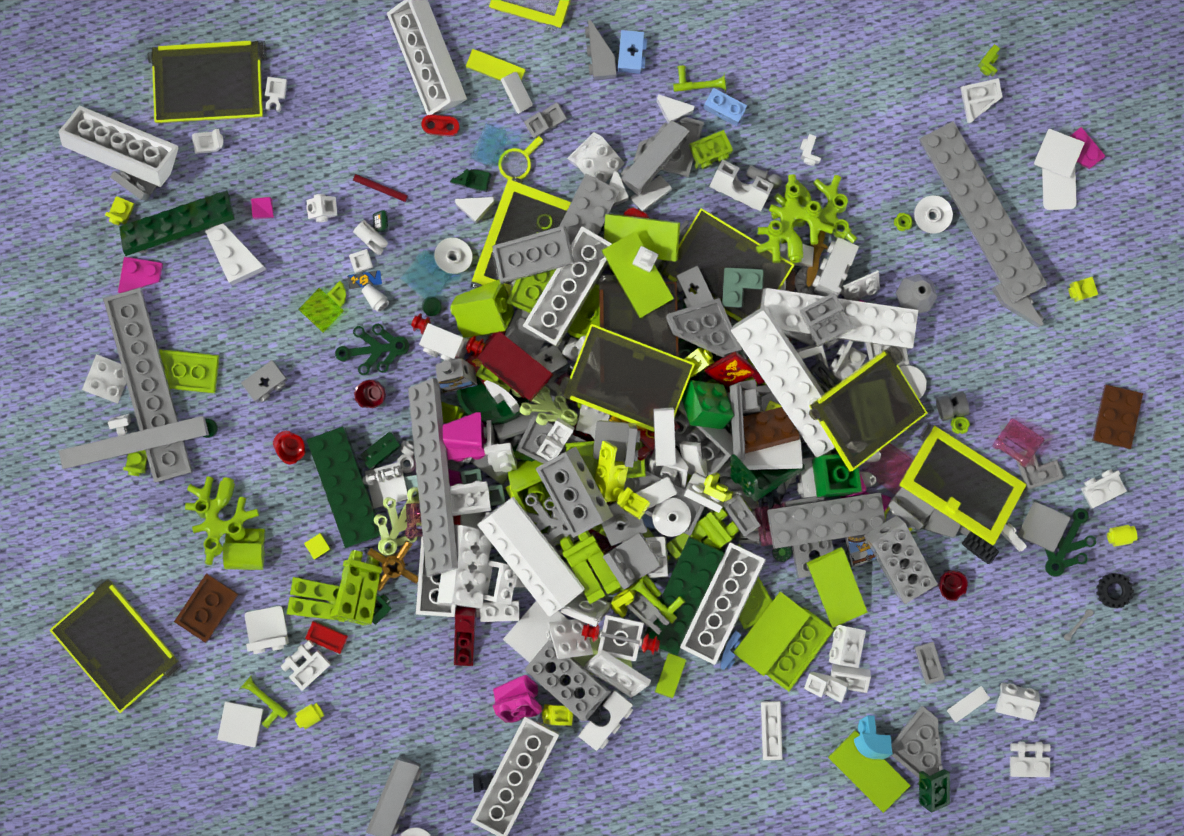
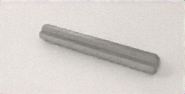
[730,384,745,461]

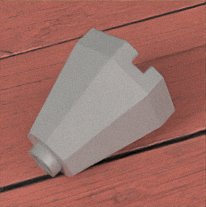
[895,274,938,314]

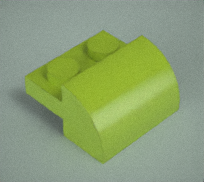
[223,528,265,570]

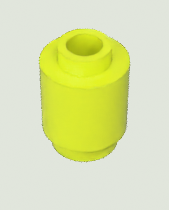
[1107,525,1137,547]
[294,703,325,730]

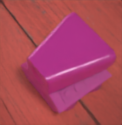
[443,412,487,462]
[493,675,542,723]

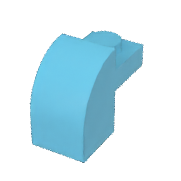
[854,715,892,760]

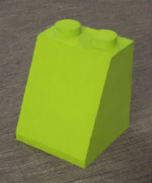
[450,279,515,338]
[507,460,554,514]

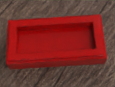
[305,621,348,654]

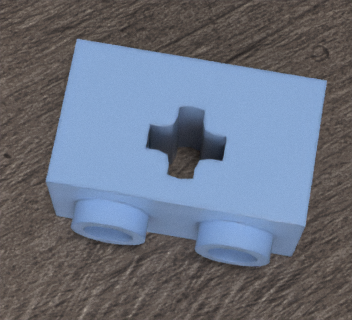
[618,30,647,74]
[703,88,747,126]

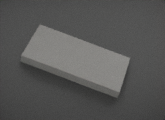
[492,226,574,284]

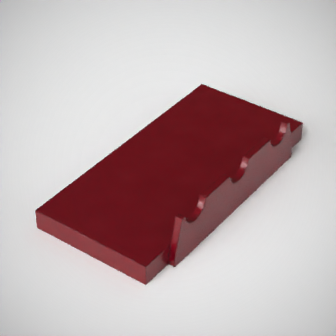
[477,331,553,401]

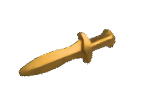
[807,231,828,287]

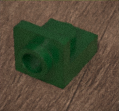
[372,593,392,625]

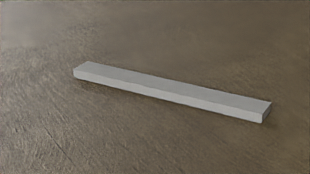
[59,416,209,469]

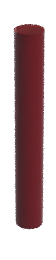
[353,174,408,202]

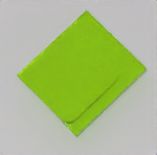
[298,288,344,333]

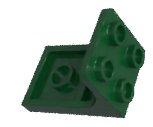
[730,454,805,501]

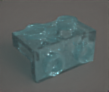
[470,123,508,168]

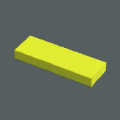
[466,49,526,81]

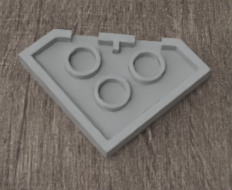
[634,117,704,178]
[666,298,742,357]
[891,706,943,778]

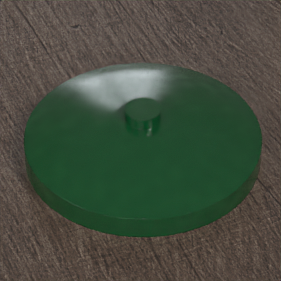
[457,373,531,425]

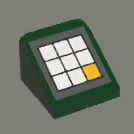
[373,210,388,232]

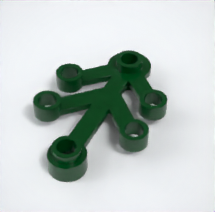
[335,323,409,376]
[1045,508,1096,577]

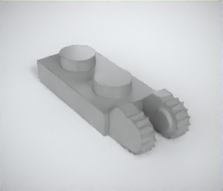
[626,591,670,635]

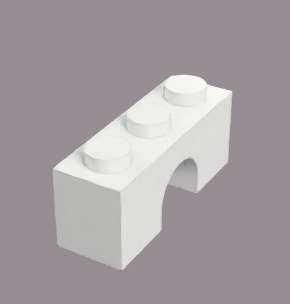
[709,160,774,211]
[578,689,633,751]

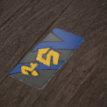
[347,270,382,289]

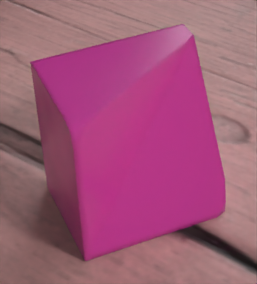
[251,197,274,220]

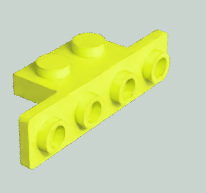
[595,441,628,503]

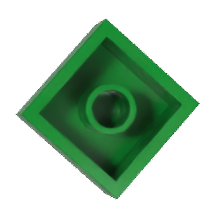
[682,380,734,429]
[812,453,862,498]

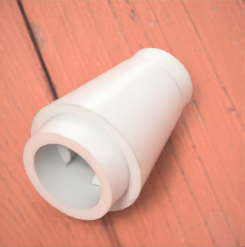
[361,284,389,312]

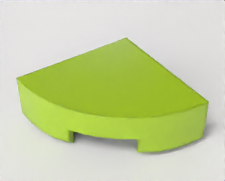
[327,281,346,307]

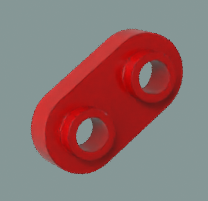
[421,115,460,137]

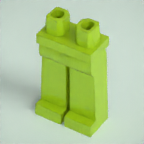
[666,506,739,559]
[560,530,621,604]
[330,550,382,626]
[287,577,346,622]

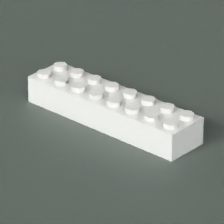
[760,288,918,349]
[731,305,851,457]

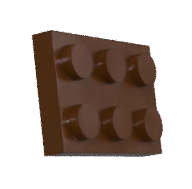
[1092,385,1143,449]
[731,407,800,454]
[174,573,239,643]

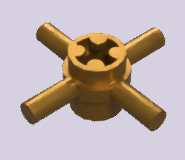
[367,540,418,591]

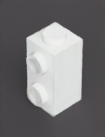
[476,600,520,622]

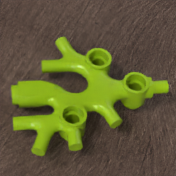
[756,174,834,263]
[771,175,858,244]
[185,476,259,565]

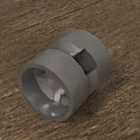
[936,391,969,421]

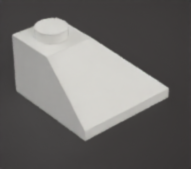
[649,448,689,490]

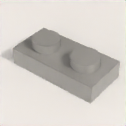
[723,493,760,537]
[914,642,945,685]

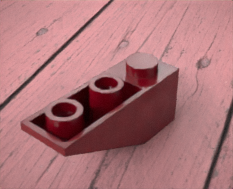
[454,605,476,666]

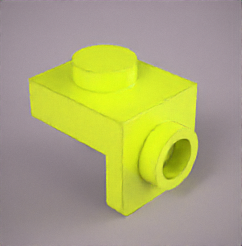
[617,487,650,520]

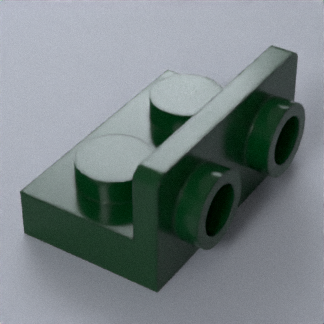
[360,432,402,470]
[918,769,950,813]

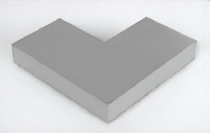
[1014,448,1064,490]

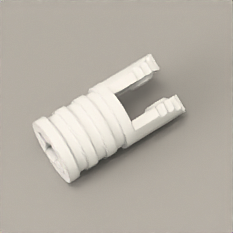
[353,220,388,255]

